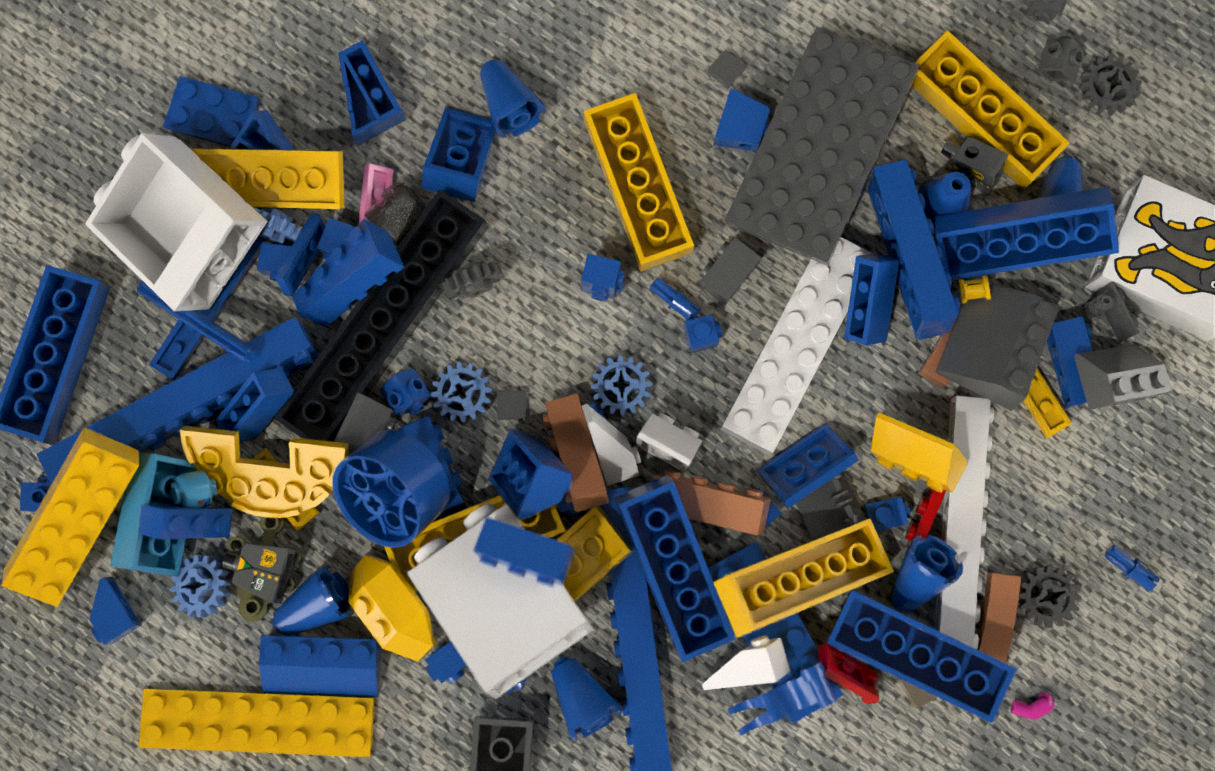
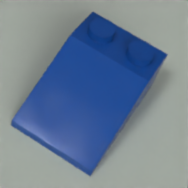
[421,107,496,202]

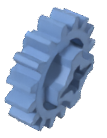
[253,207,302,244]
[591,355,652,417]
[431,362,493,424]
[170,555,232,618]

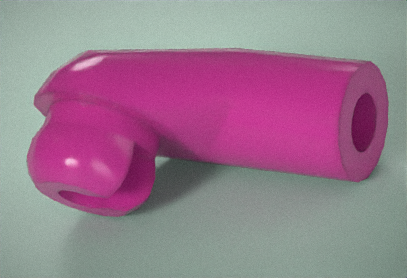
[1010,692,1055,720]

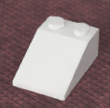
[636,413,702,473]

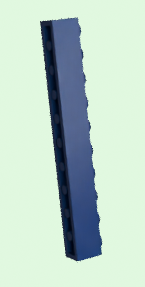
[600,486,672,771]

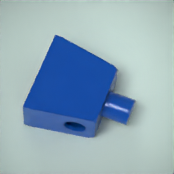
[713,89,770,151]

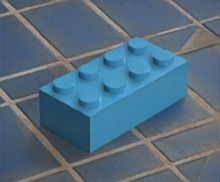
[110,452,197,576]

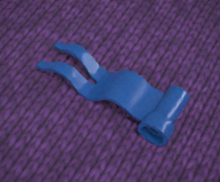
[727,661,837,736]

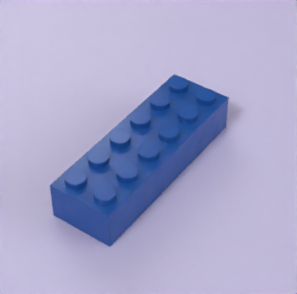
[867,159,960,341]
[935,186,1119,280]
[0,265,110,445]
[614,475,736,662]
[708,541,843,724]
[827,590,1017,724]

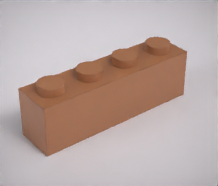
[543,393,609,512]
[653,469,771,535]

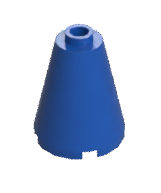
[480,60,546,138]
[1035,156,1083,199]
[918,172,971,228]
[890,535,963,612]
[272,565,355,636]
[551,656,623,741]

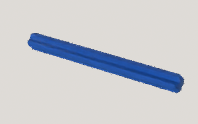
[137,280,256,362]

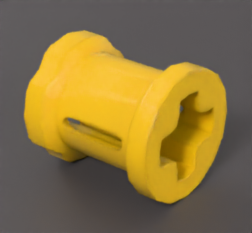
[959,275,991,304]

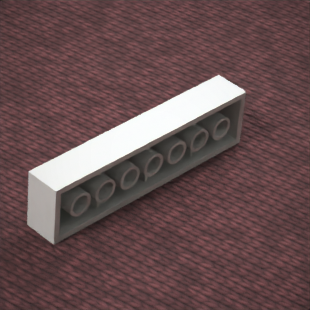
[720,237,873,456]

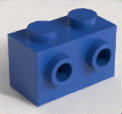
[581,254,625,302]

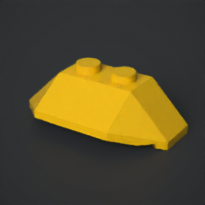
[348,554,436,662]

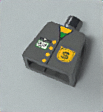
[941,137,1008,196]
[222,544,297,603]

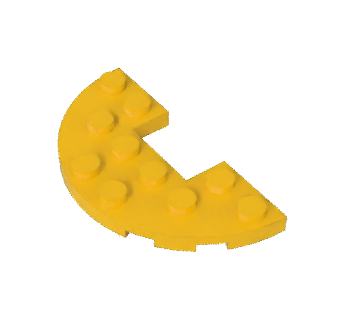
[180,426,349,518]

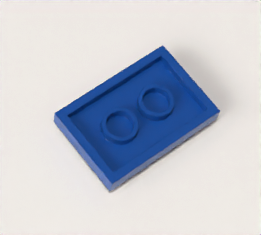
[163,76,260,147]
[757,423,859,508]

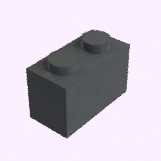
[699,237,762,306]

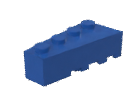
[293,219,405,327]

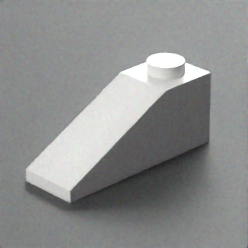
[582,404,641,486]
[702,636,790,690]

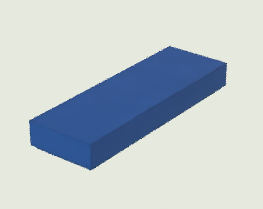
[275,214,325,297]

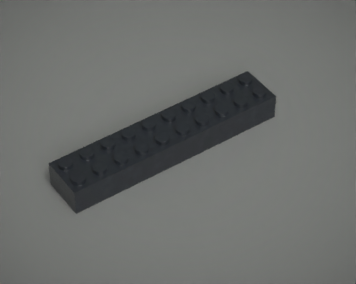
[274,189,488,442]

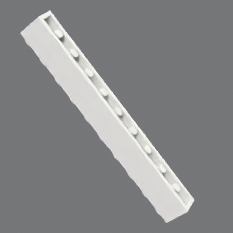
[934,396,994,650]

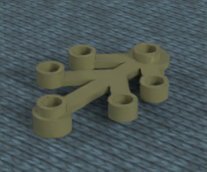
[223,517,302,622]

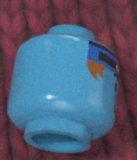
[171,470,217,508]

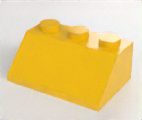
[871,412,968,493]

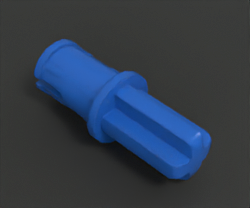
[650,278,702,320]
[1105,545,1160,592]

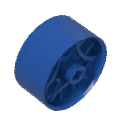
[332,430,450,548]

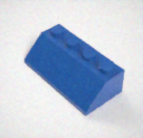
[488,428,573,520]
[259,635,381,697]

